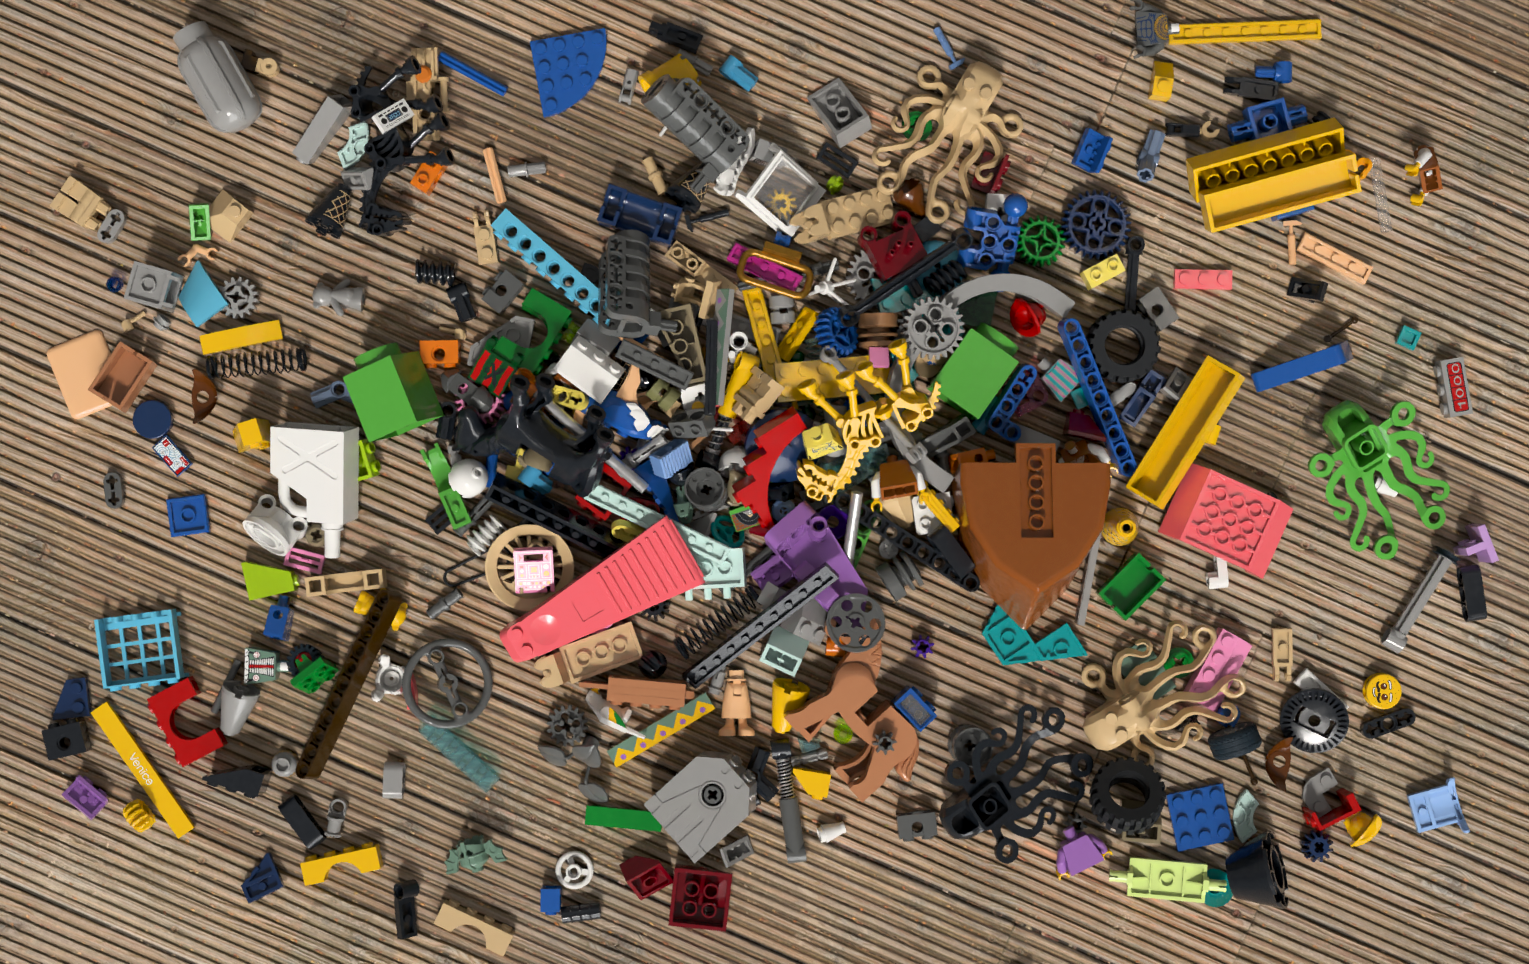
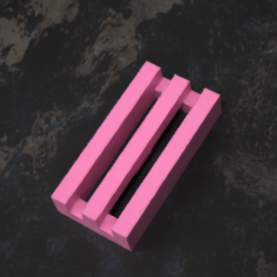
[283,547,326,574]

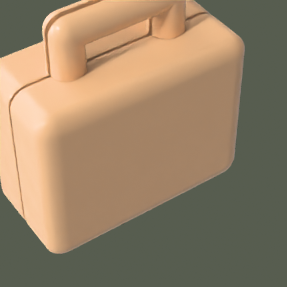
[47,330,112,419]

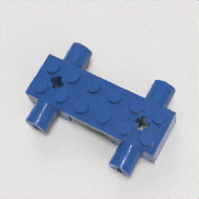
[1227,97,1315,222]

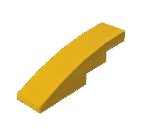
[199,320,283,355]

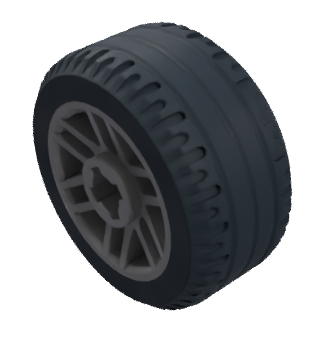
[1208,721,1262,760]

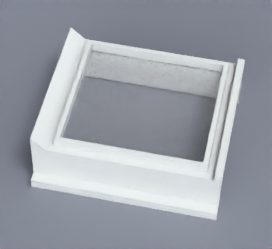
[734,143,826,236]

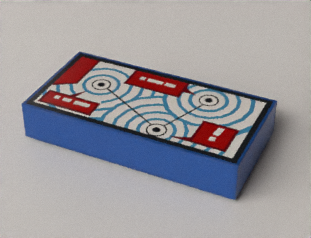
[152,435,193,477]

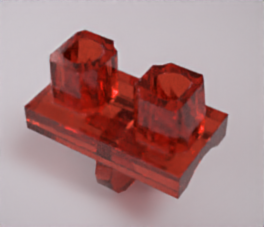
[728,419,756,445]

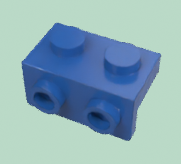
[1071,128,1113,173]

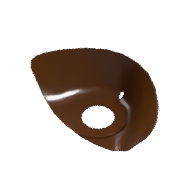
[192,369,218,424]
[1265,737,1293,791]

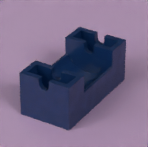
[597,184,684,248]

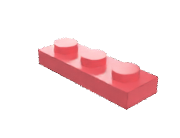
[1173,269,1232,290]

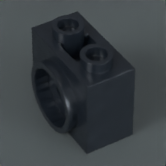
[42,718,92,761]

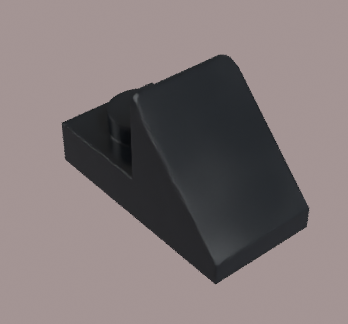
[1287,277,1328,303]

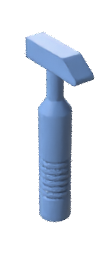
[933,26,965,71]

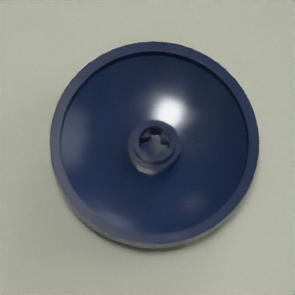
[744,407,819,483]

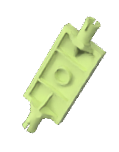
[1109,856,1227,903]

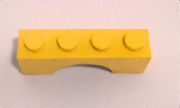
[300,842,384,886]

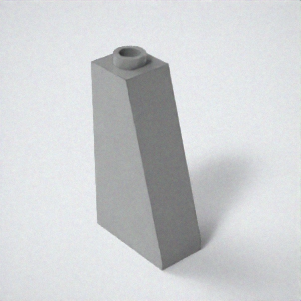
[292,94,353,165]

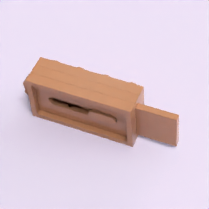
[579,674,695,710]

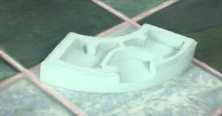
[337,122,370,170]
[1232,789,1259,843]

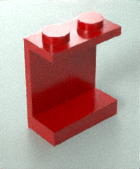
[1302,788,1361,831]

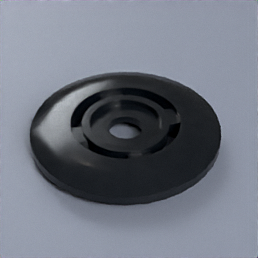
[1280,688,1349,753]

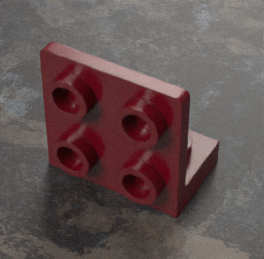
[970,151,1011,194]

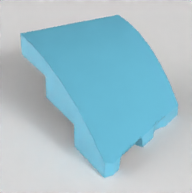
[178,260,229,327]

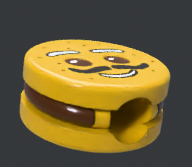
[1362,673,1402,709]

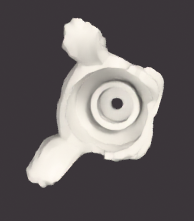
[371,654,405,702]

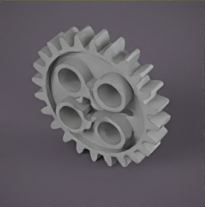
[846,250,907,309]
[901,296,965,360]

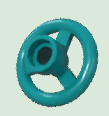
[711,515,745,548]

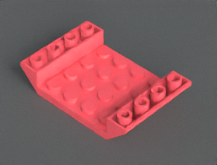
[1158,463,1293,579]

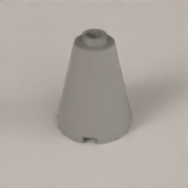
[220,680,260,736]

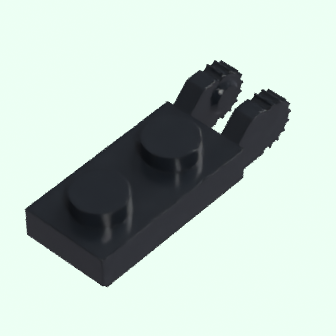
[1223,76,1279,101]

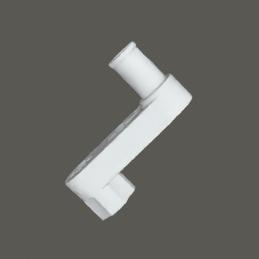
[1205,556,1229,589]

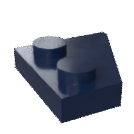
[52,677,92,720]
[241,853,285,904]

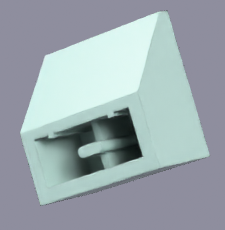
[759,626,810,677]

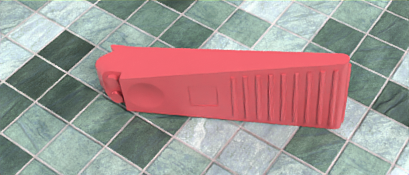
[500,515,705,663]

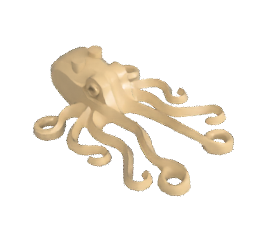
[872,61,1023,224]
[1081,620,1247,766]

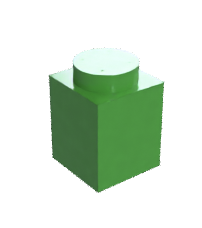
[926,322,1019,421]
[343,342,444,442]

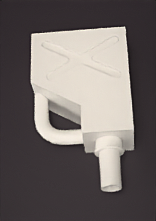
[270,422,359,558]

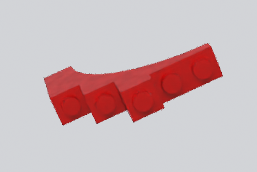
[731,406,807,531]

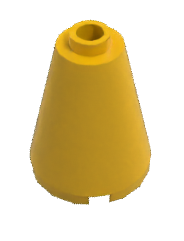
[772,678,810,734]

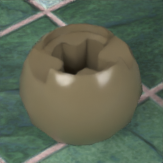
[305,523,324,547]

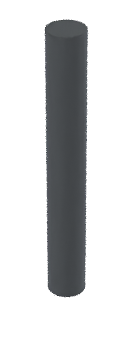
[210,659,242,714]

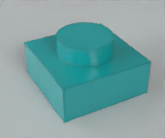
[1395,325,1422,351]
[1070,387,1088,409]

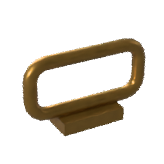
[736,241,814,300]

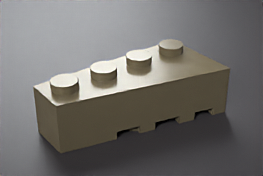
[656,303,705,384]

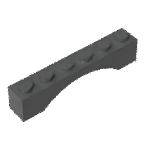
[868,413,976,483]

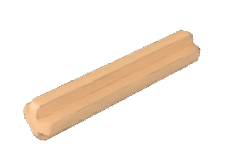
[483,147,507,204]

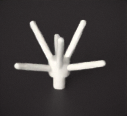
[808,257,856,305]

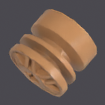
[858,313,898,350]

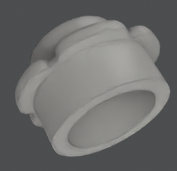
[153,314,171,331]

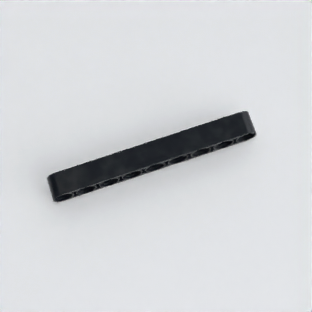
[832,492,980,592]

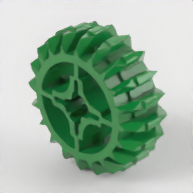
[1016,215,1066,267]

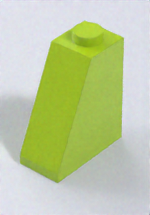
[241,562,300,601]

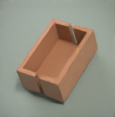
[88,341,158,413]

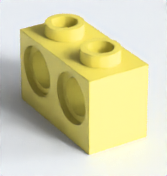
[1080,254,1126,290]

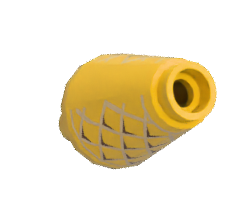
[1102,508,1139,546]

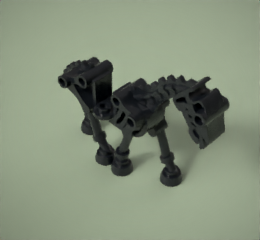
[348,55,455,237]

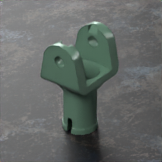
[673,486,694,524]

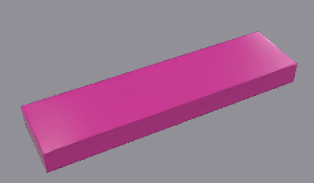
[726,243,803,291]

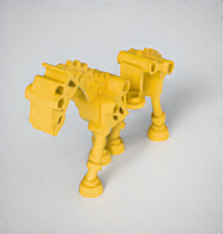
[795,338,941,503]

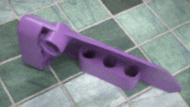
[764,501,868,628]

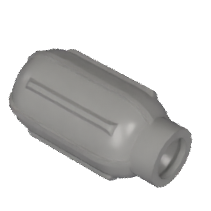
[173,21,262,133]

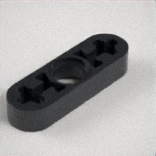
[1360,708,1416,739]

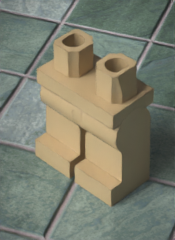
[50,176,113,231]
[731,365,785,425]

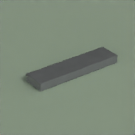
[615,339,694,391]

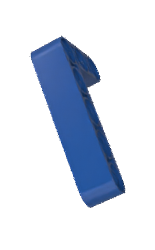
[1251,340,1354,392]

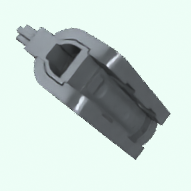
[641,74,750,194]
[598,230,678,338]

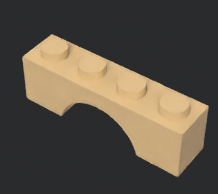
[305,568,388,597]
[434,899,515,956]

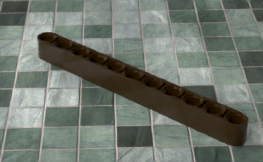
[296,589,402,780]

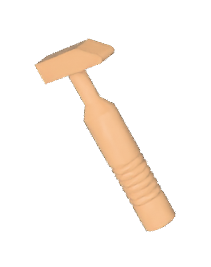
[1283,220,1302,265]

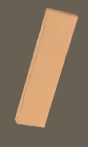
[1296,232,1373,285]

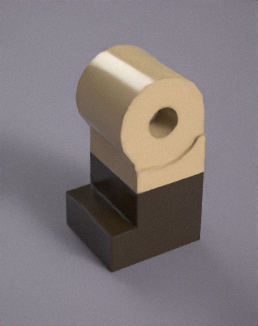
[241,49,280,78]

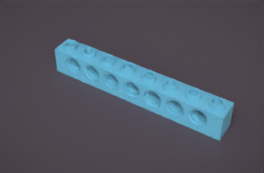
[490,208,609,327]

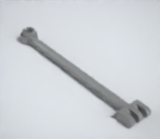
[820,345,928,464]

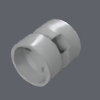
[769,295,796,324]

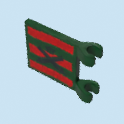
[467,335,525,398]

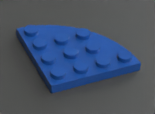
[530,28,607,118]

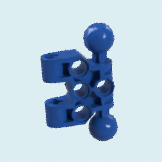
[956,193,1028,292]

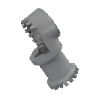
[324,797,348,838]

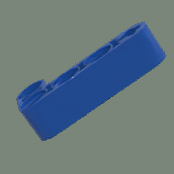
[985,363,1037,442]

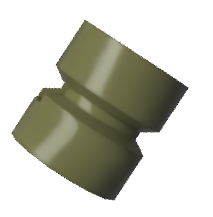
[645,378,682,412]

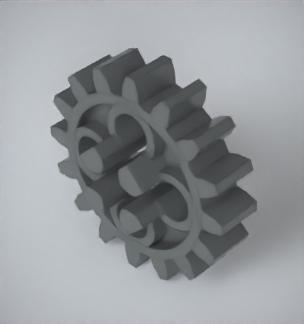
[547,704,589,747]

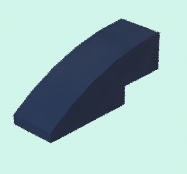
[1118,367,1167,428]

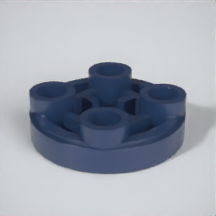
[133,400,173,439]

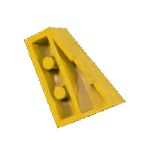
[232,418,271,453]

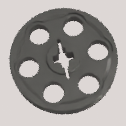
[826,593,885,653]

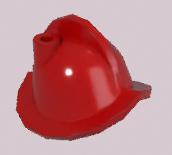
[1010,298,1046,337]

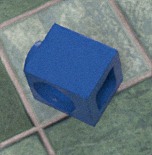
[540,885,562,915]

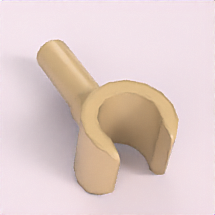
[121,311,146,333]
[439,326,466,340]

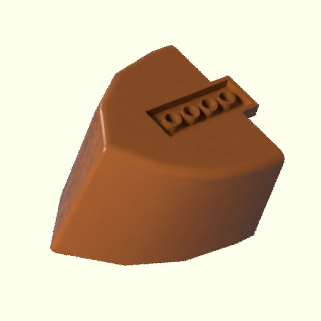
[952,443,1111,630]

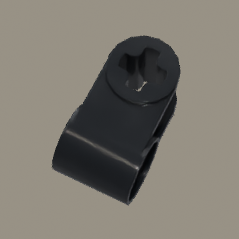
[768,481,795,502]

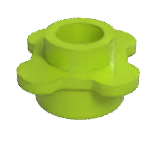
[826,175,844,195]

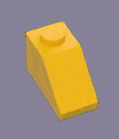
[1148,61,1174,102]
[792,767,831,800]

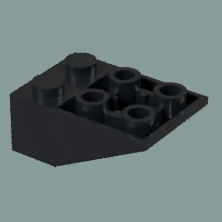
[202,764,273,799]

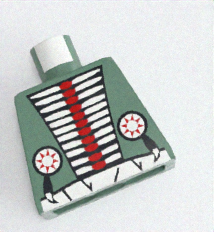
[244,646,290,685]

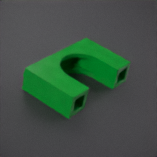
[493,288,573,376]

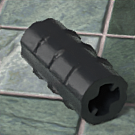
[561,902,601,924]

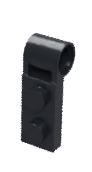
[393,879,420,940]

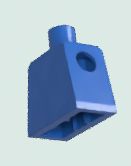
[263,595,294,641]

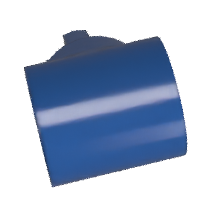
[1254,61,1292,84]

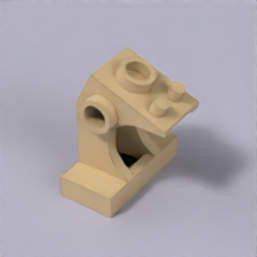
[671,276,722,319]

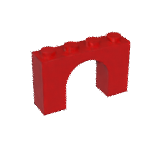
[147,676,228,767]

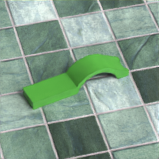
[420,443,472,530]

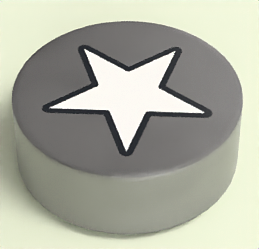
[879,540,898,559]

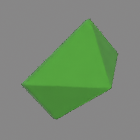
[189,203,211,241]

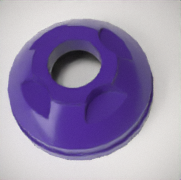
[816,505,848,539]

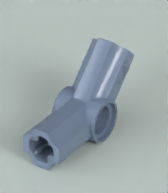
[1136,129,1166,183]
[310,381,353,409]

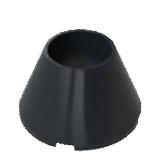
[1225,831,1289,909]

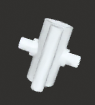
[728,332,758,364]

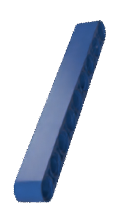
[1057,318,1137,477]

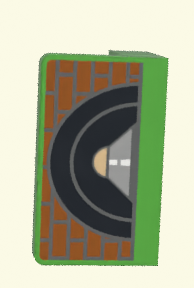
[728,504,772,532]

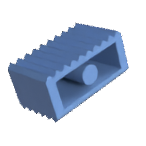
[649,439,693,479]

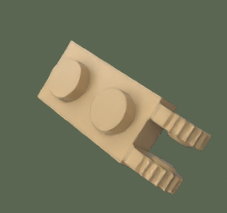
[472,209,499,265]
[1271,628,1293,681]

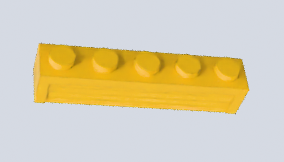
[917,480,960,533]

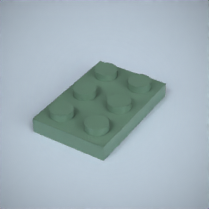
[1112,638,1176,700]

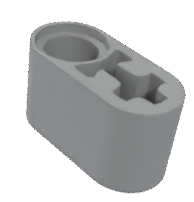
[382,762,406,799]

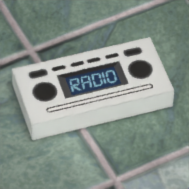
[372,98,415,134]

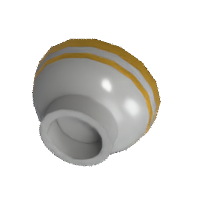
[271,750,299,778]

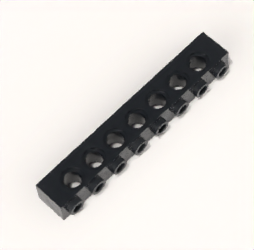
[485,472,627,558]

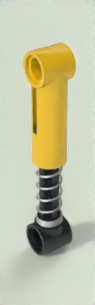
[696,351,760,471]

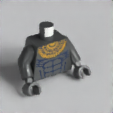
[1129,0,1179,59]

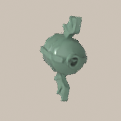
[444,835,508,875]

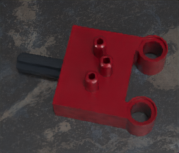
[857,211,927,298]

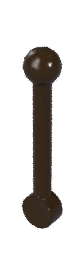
[1324,316,1358,343]
[1242,754,1258,786]

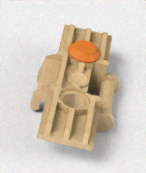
[406,47,450,141]

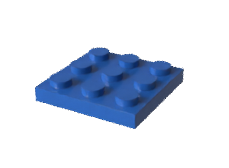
[1166,783,1234,852]

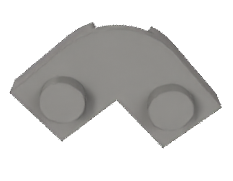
[1301,767,1338,818]

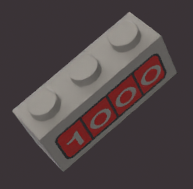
[1433,357,1473,418]

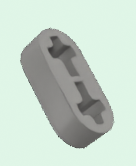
[97,209,127,244]

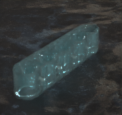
[418,715,500,793]

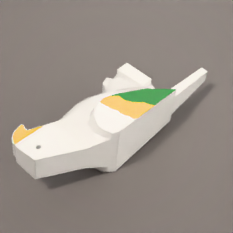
[585,688,646,739]

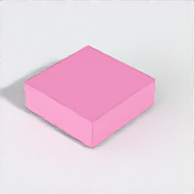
[869,347,889,368]

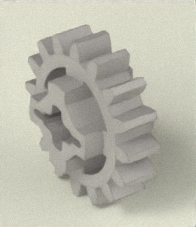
[219,277,260,319]

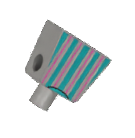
[1037,357,1079,403]

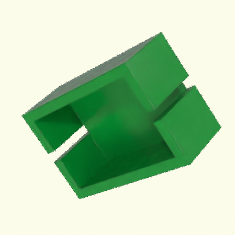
[1095,552,1166,621]

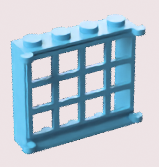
[94,609,190,692]

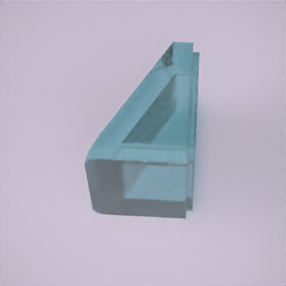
[797,737,820,753]

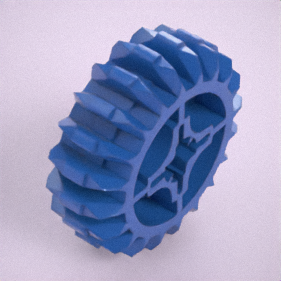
[813,307,859,358]

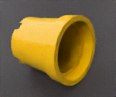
[638,53,702,93]

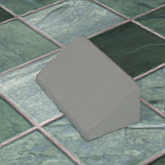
[340,167,374,190]

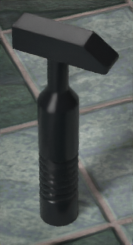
[684,208,730,232]

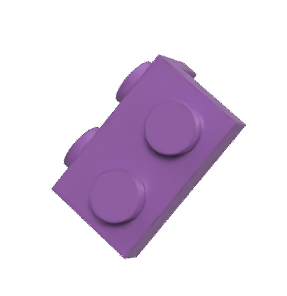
[750,554,794,591]
[62,775,108,820]

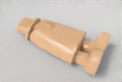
[719,670,755,736]

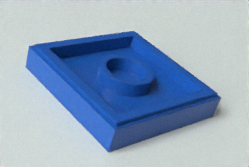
[166,494,211,537]

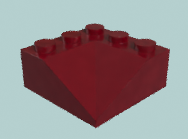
[668,864,733,932]

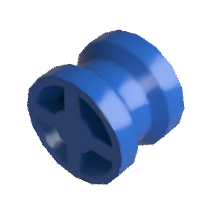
[774,231,792,248]

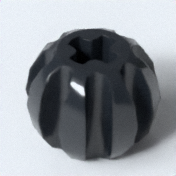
[639,650,668,679]

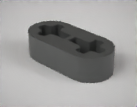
[103,472,125,509]

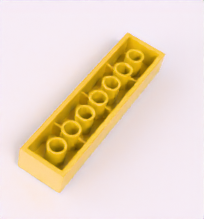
[1186,117,1345,203]

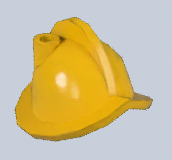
[1343,811,1382,847]

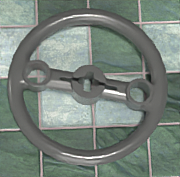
[402,638,493,729]

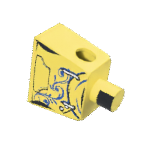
[802,423,844,461]

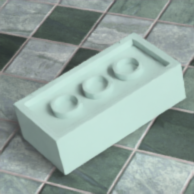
[685,547,747,601]

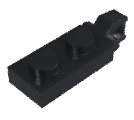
[648,21,703,54]

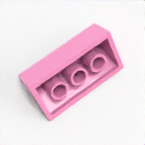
[1183,627,1252,712]

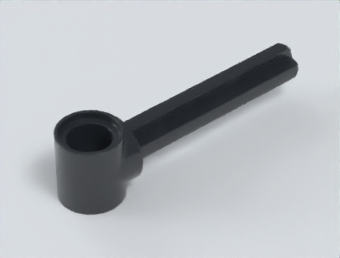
[1124,236,1145,311]

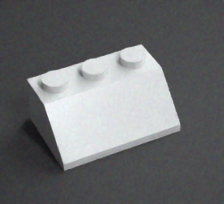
[553,335,626,404]

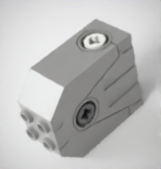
[643,751,757,864]

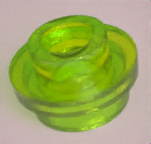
[833,724,853,744]

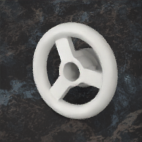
[555,851,594,889]

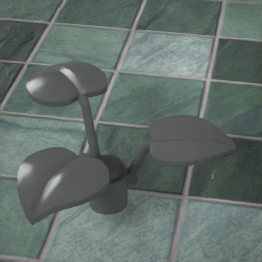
[537,736,609,803]

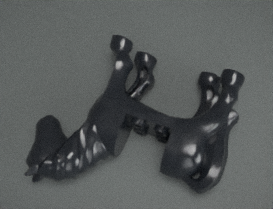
[452,373,615,497]

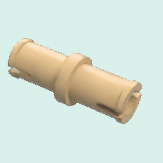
[642,156,667,196]

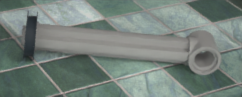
[1380,546,1461,654]

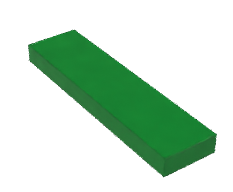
[585,805,662,832]

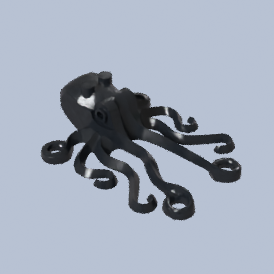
[939,704,1093,864]

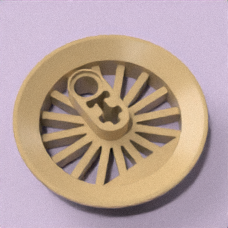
[485,524,574,611]

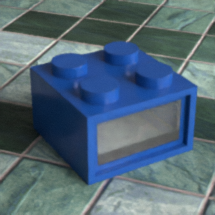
[891,685,937,732]

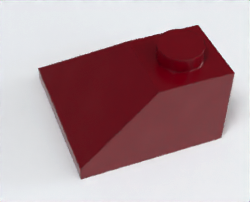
[1062,409,1107,443]
[619,856,673,900]

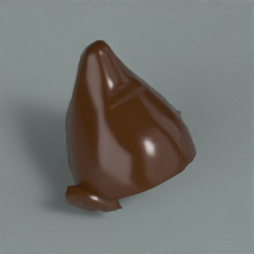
[893,178,926,217]

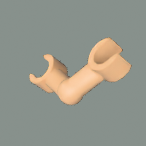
[178,243,219,267]

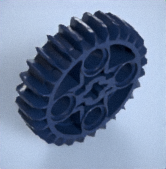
[1060,189,1132,260]

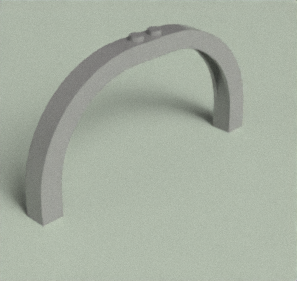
[885,274,1076,493]

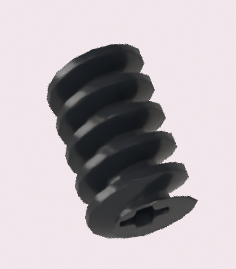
[415,259,457,286]
[923,260,967,297]

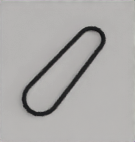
[443,546,511,587]

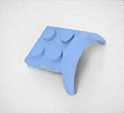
[1406,777,1470,833]

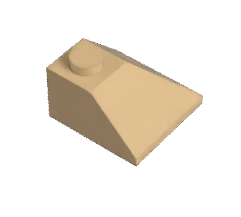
[209,190,254,243]

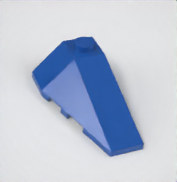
[634,459,680,523]

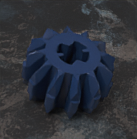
[1300,830,1333,862]

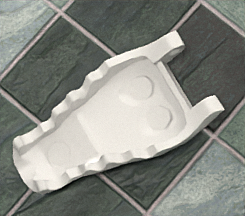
[713,123,755,196]

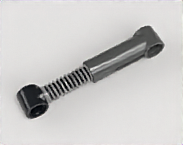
[770,738,807,864]

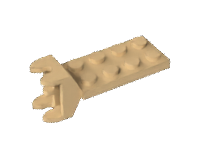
[789,185,898,244]
[534,621,643,688]

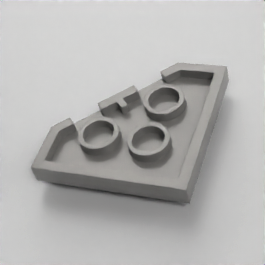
[467,316,535,374]

